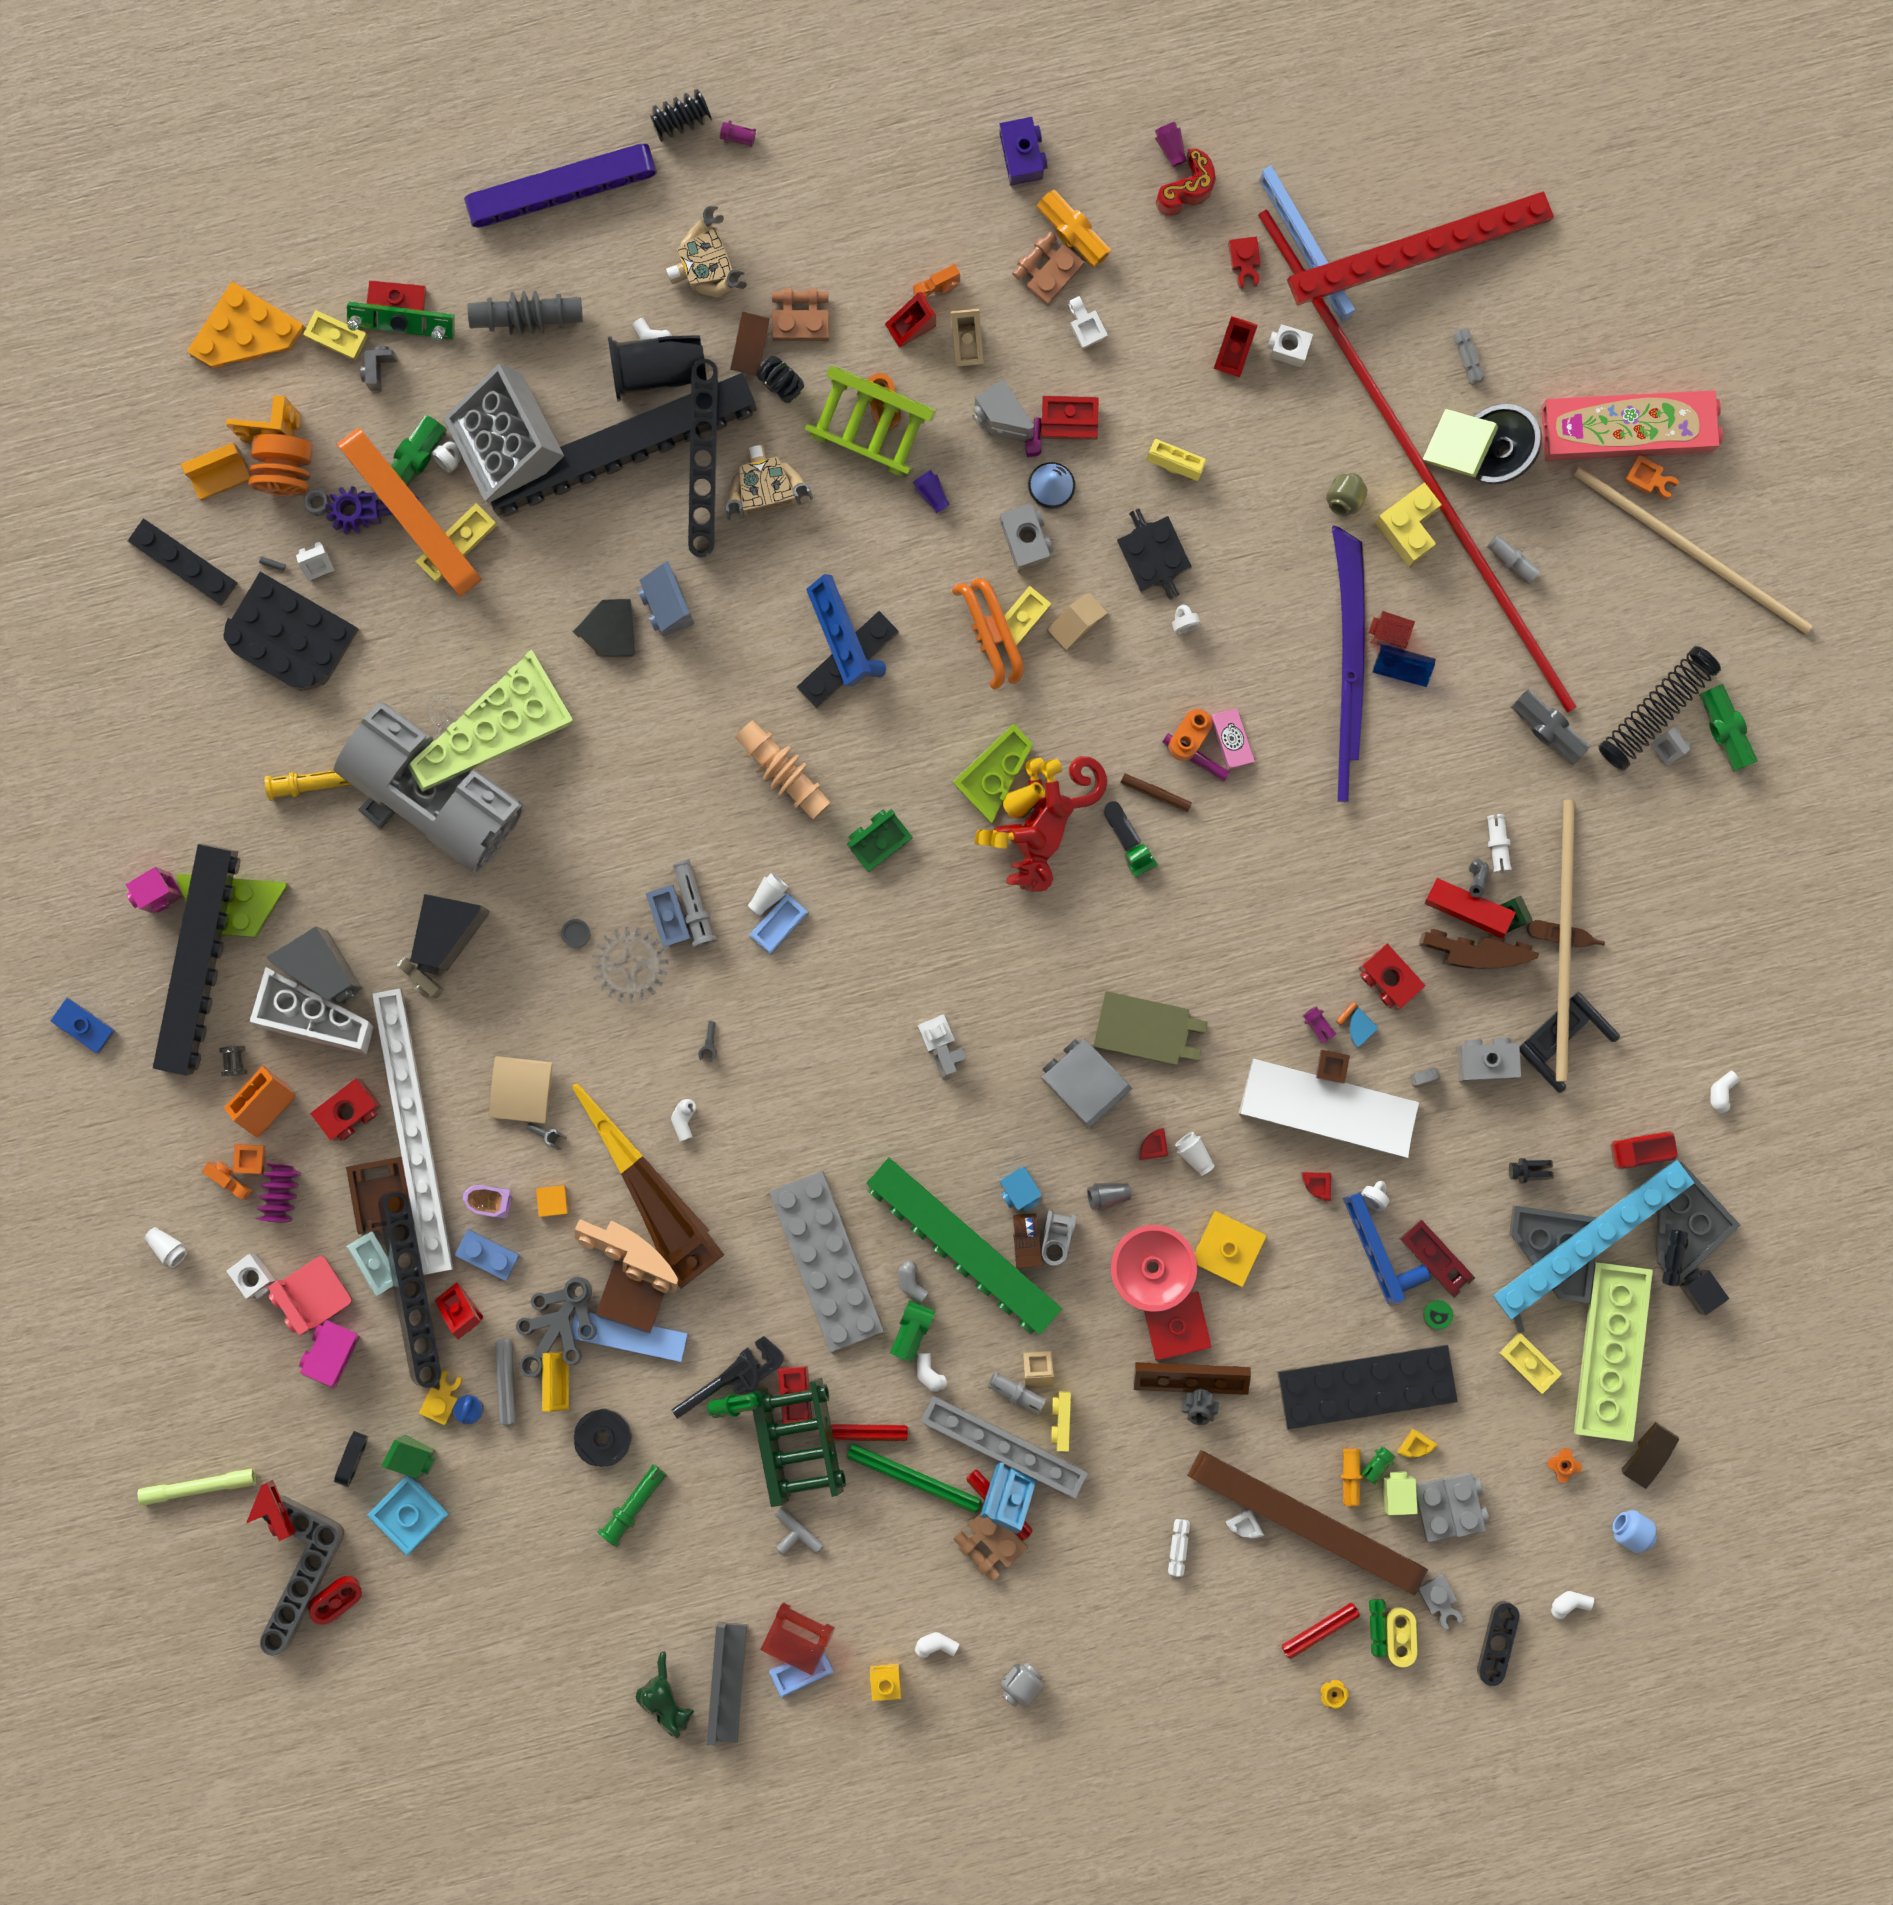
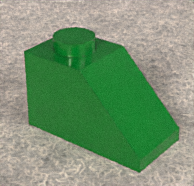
[381,1435,436,1479]

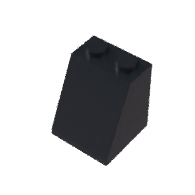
[410,894,489,975]

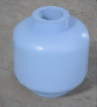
[1612,1510,1657,1554]

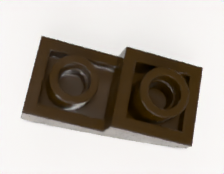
[1621,1422,1679,1489]

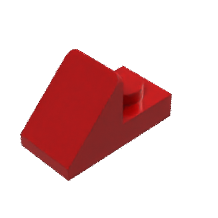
[1213,316,1258,377]
[434,1282,483,1340]
[246,1480,296,1541]

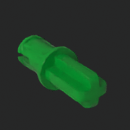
[707,1393,759,1418]

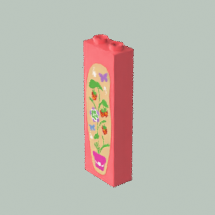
[1541,390,1723,461]

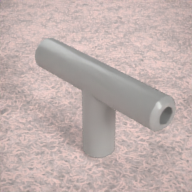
[775,1508,823,1555]

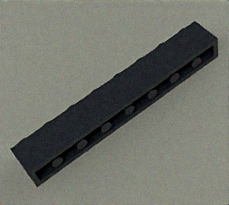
[152,844,241,1076]

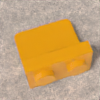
[226,395,301,443]

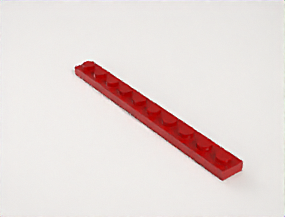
[1287,191,1554,306]

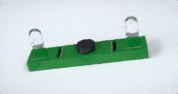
[347,301,455,341]

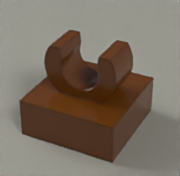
[1315,1050,1350,1084]

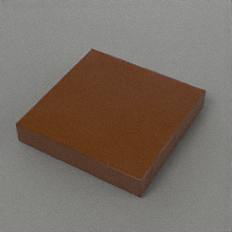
[596,1261,665,1334]

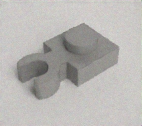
[1418,1574,1462,1630]

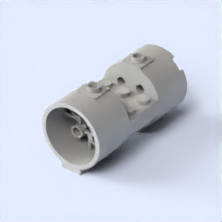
[334,702,525,873]

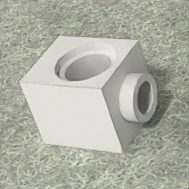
[1267,324,1313,368]
[226,1253,276,1299]

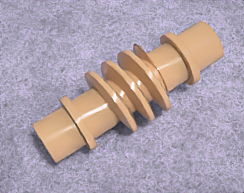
[735,720,831,820]

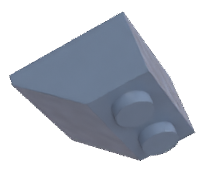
[638,562,694,637]

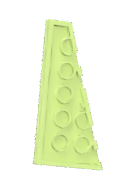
[408,649,573,792]

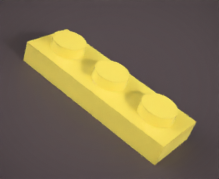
[415,503,497,583]

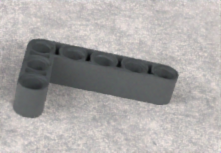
[260,1495,344,1656]

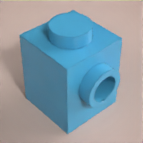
[1000,1166,1042,1212]

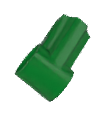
[890,1300,936,1362]

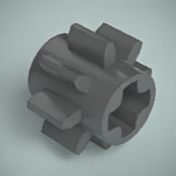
[1182,1389,1219,1425]

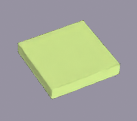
[1423,409,1498,478]

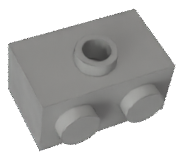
[1457,1038,1521,1081]

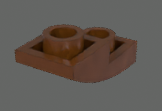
[730,311,770,376]

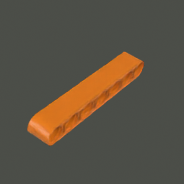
[336,427,482,597]

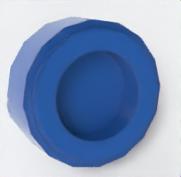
[453,1395,483,1424]

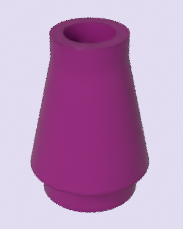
[1155,122,1187,167]

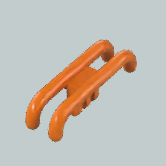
[952,578,1023,690]

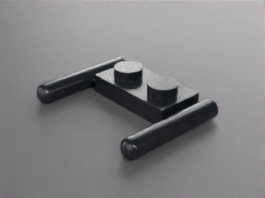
[1519,991,1620,1093]

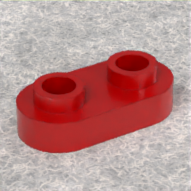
[308,1576,362,1625]

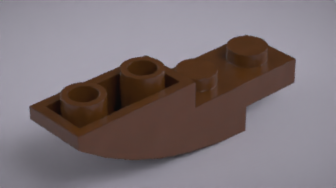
[1419,929,1539,969]

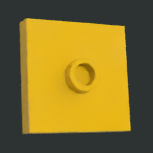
[1194,1210,1267,1287]

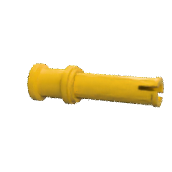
[265,770,353,801]

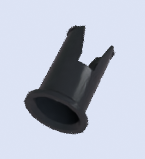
[608,335,707,402]

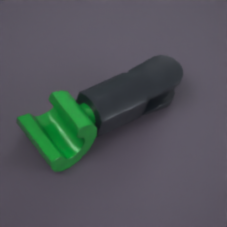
[1104,801,1158,878]

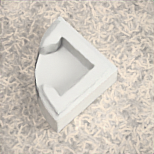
[1225,1509,1264,1538]

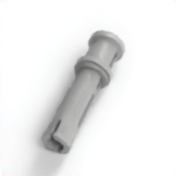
[673,860,717,948]

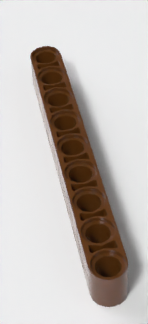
[1187,1450,1428,1595]

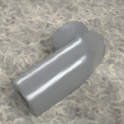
[897,1261,928,1304]

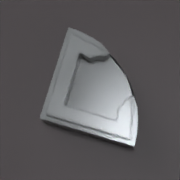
[1410,1068,1440,1086]

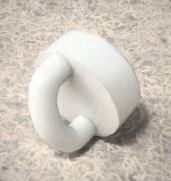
[432,442,462,473]
[1171,604,1201,635]
[1361,1181,1390,1212]

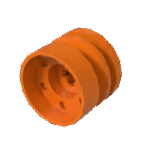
[248,434,313,496]

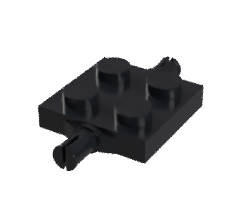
[1117,508,1192,600]

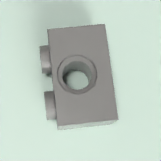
[999,503,1053,572]

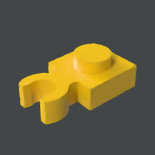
[419,1370,463,1425]

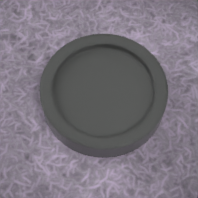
[561,919,590,948]

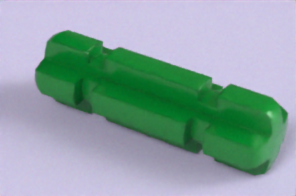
[1369,1599,1388,1657]

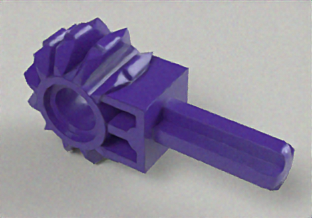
[325,486,420,535]

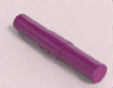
[1162,733,1230,781]

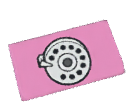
[1211,708,1255,771]

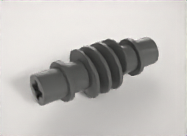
[468,290,583,335]

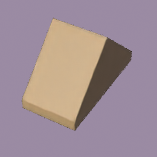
[1047,593,1108,651]

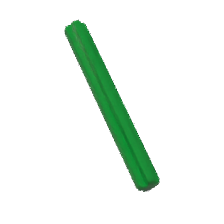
[846,1444,981,1513]

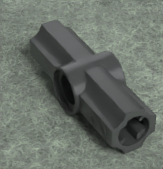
[1510,689,1591,765]

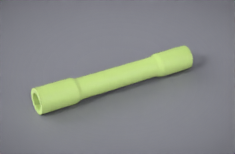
[138,1468,256,1506]

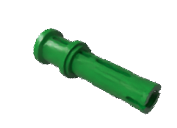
[597,1464,667,1547]

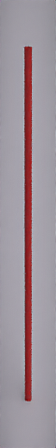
[1258,209,1577,713]

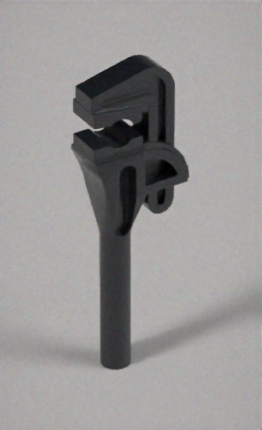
[671,1336,784,1419]

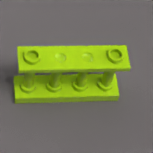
[805,365,937,476]

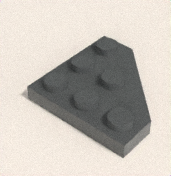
[1656,1162,1741,1283]
[1509,1206,1597,1303]

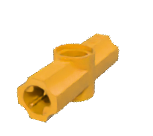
[1036,190,1111,269]

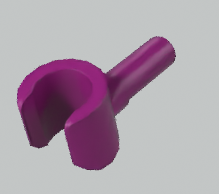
[1025,417,1041,457]

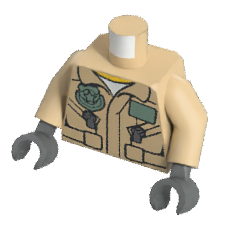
[666,206,747,298]
[726,445,813,520]

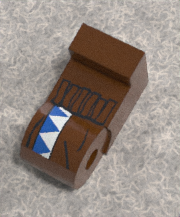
[1013,1213,1042,1268]

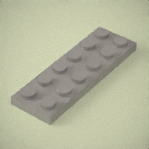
[769,1171,884,1353]

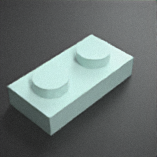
[346,1232,393,1296]

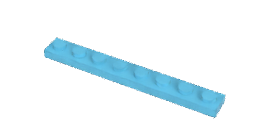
[1492,1160,1694,1320]

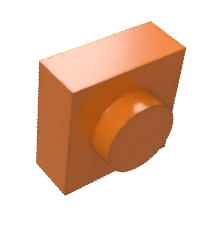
[233,1144,266,1174]

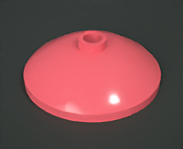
[1111,1225,1197,1312]

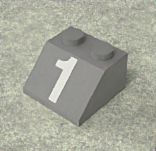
[973,379,1034,442]

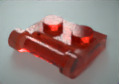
[760,1602,835,1676]

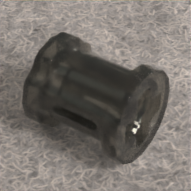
[219,1046,248,1077]

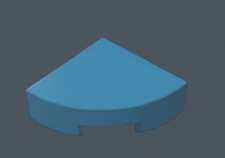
[1350,1008,1378,1048]

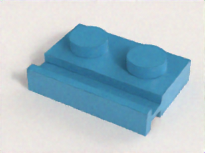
[980,1462,1036,1534]

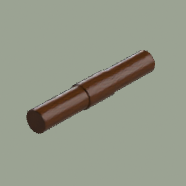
[1120,773,1192,813]

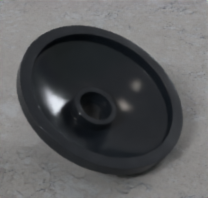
[1472,404,1542,485]

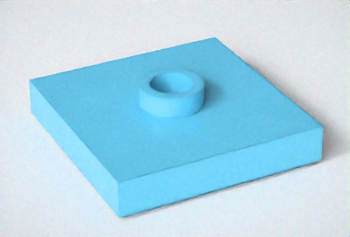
[367,1475,450,1556]

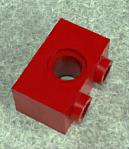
[1359,943,1426,1010]
[310,1078,381,1142]

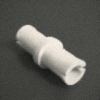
[1486,814,1512,873]

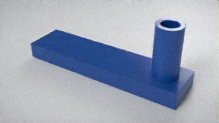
[806,574,886,687]
[1343,1192,1431,1304]

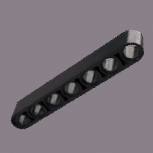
[688,358,718,558]
[378,1192,441,1388]

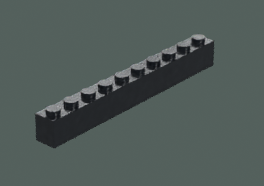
[490,372,757,517]

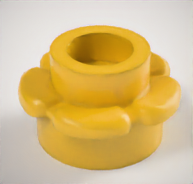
[1320,1680,1349,1709]

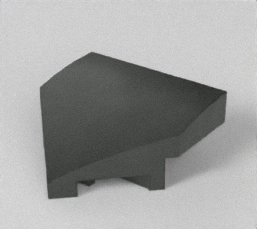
[572,599,635,657]

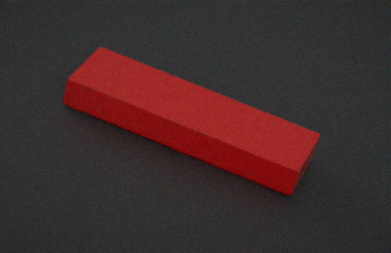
[1425,878,1516,939]

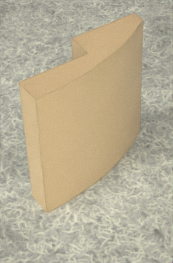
[489,1056,553,1123]

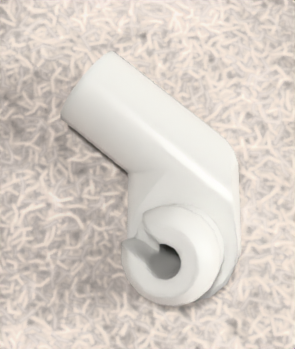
[632,318,672,340]
[1710,1071,1740,1113]
[671,1099,696,1142]
[916,1353,947,1392]
[1551,1591,1594,1619]
[915,1632,959,1658]

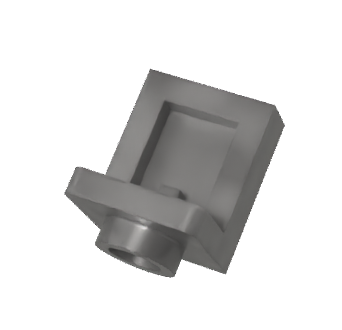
[360,346,397,391]

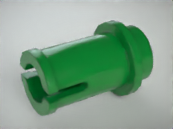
[1361,1446,1396,1485]

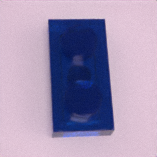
[1372,644,1436,687]

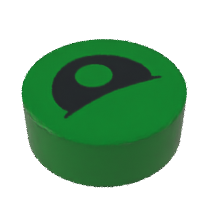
[1423,1300,1453,1329]

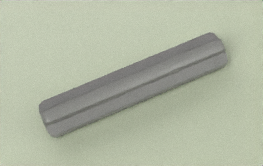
[495,1339,516,1425]

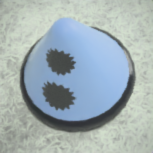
[1028,462,1075,509]

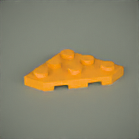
[187,281,305,369]

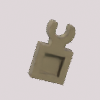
[396,957,444,998]

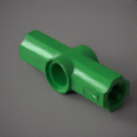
[390,415,447,487]
[1699,684,1758,772]

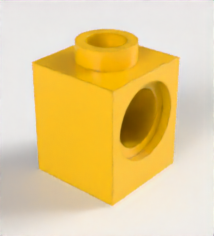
[870,1664,901,1701]

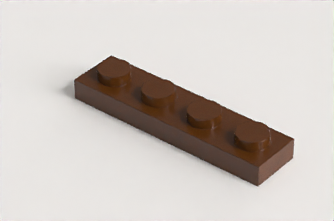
[1133,1362,1251,1395]

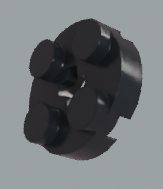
[574,1408,632,1467]

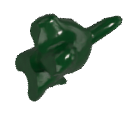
[636,1651,694,1738]

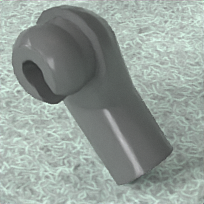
[1469,858,1489,898]

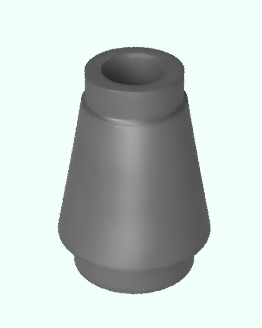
[1087,1183,1131,1211]

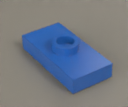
[50,998,116,1054]

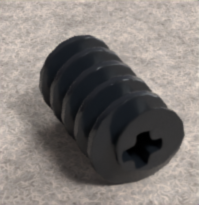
[650,89,712,142]

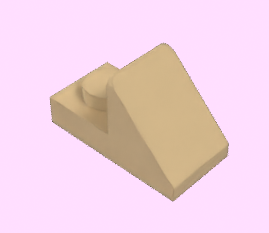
[951,309,984,367]

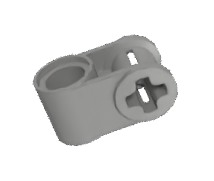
[1041,1209,1076,1266]

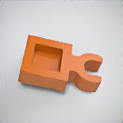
[913,264,960,298]
[1624,455,1679,500]
[201,1161,253,1200]

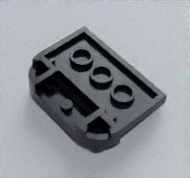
[223,571,359,691]

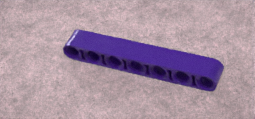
[464,144,657,228]

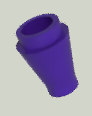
[913,470,950,514]

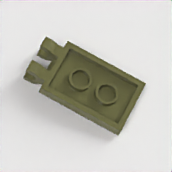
[1094,991,1208,1065]

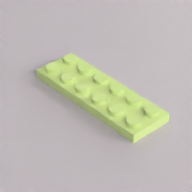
[1574,1262,1653,1442]

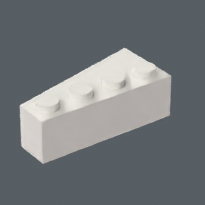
[249,967,374,1055]

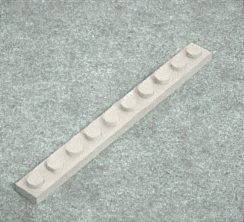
[372,988,453,1275]

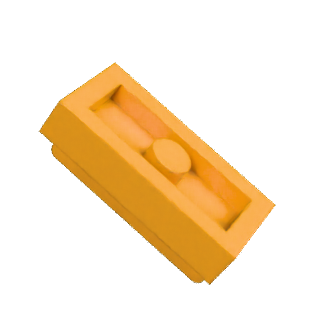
[181,442,251,500]

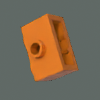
[224,1066,296,1138]

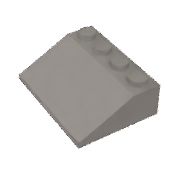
[443,363,564,503]

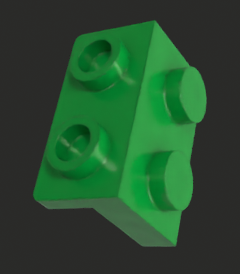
[847,809,913,873]

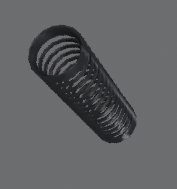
[1598,646,1721,771]

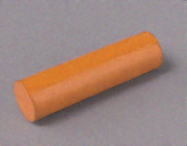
[1336,1002,1358,1026]

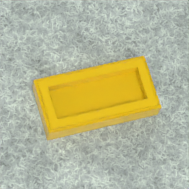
[542,1352,569,1412]

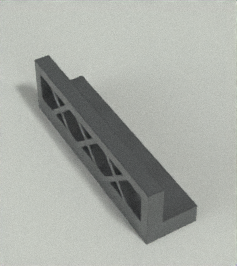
[707,1622,747,1746]

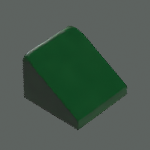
[1501,896,1533,933]

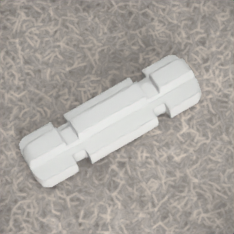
[1168,1519,1190,1577]

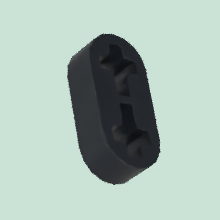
[334,1431,368,1487]

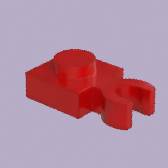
[1228,236,1261,289]

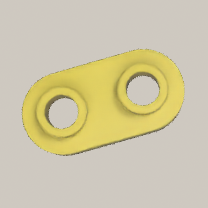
[1386,1607,1417,1667]

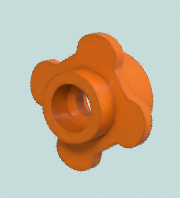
[1547,1448,1582,1483]

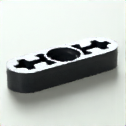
[1477,1601,1520,1686]

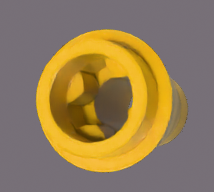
[1003,782,1045,818]

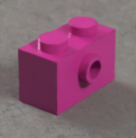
[125,867,184,914]
[299,1320,360,1390]

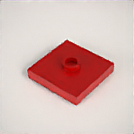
[1144,1291,1212,1360]

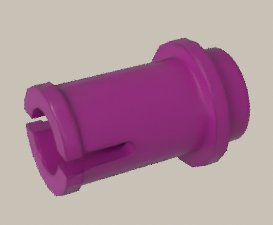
[720,120,756,147]
[1303,1006,1336,1044]

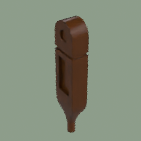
[1527,920,1605,947]

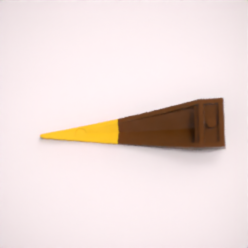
[572,1084,724,1289]

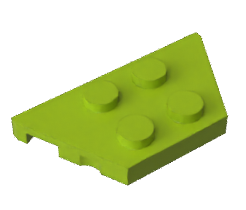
[177,874,288,938]

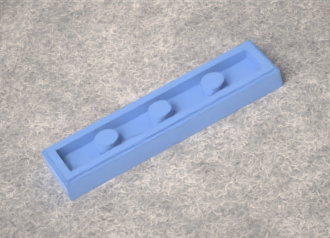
[572,1310,688,1362]

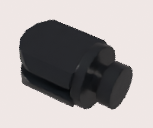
[1509,1158,1554,1184]

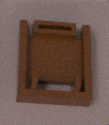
[346,1156,414,1234]

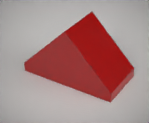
[885,292,936,347]

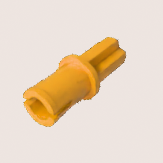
[1340,1448,1363,1507]

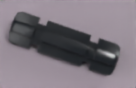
[1662,1229,1688,1286]

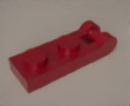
[1399,1219,1475,1298]

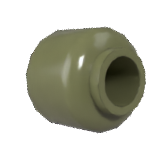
[1326,473,1368,516]

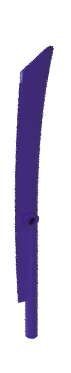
[1332,525,1365,803]

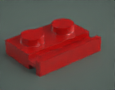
[1041,396,1099,440]

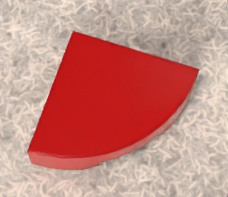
[1139,1128,1168,1160]
[1301,1172,1331,1201]

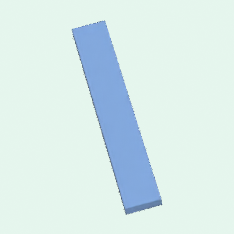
[1259,165,1355,322]

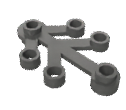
[516,1277,597,1378]

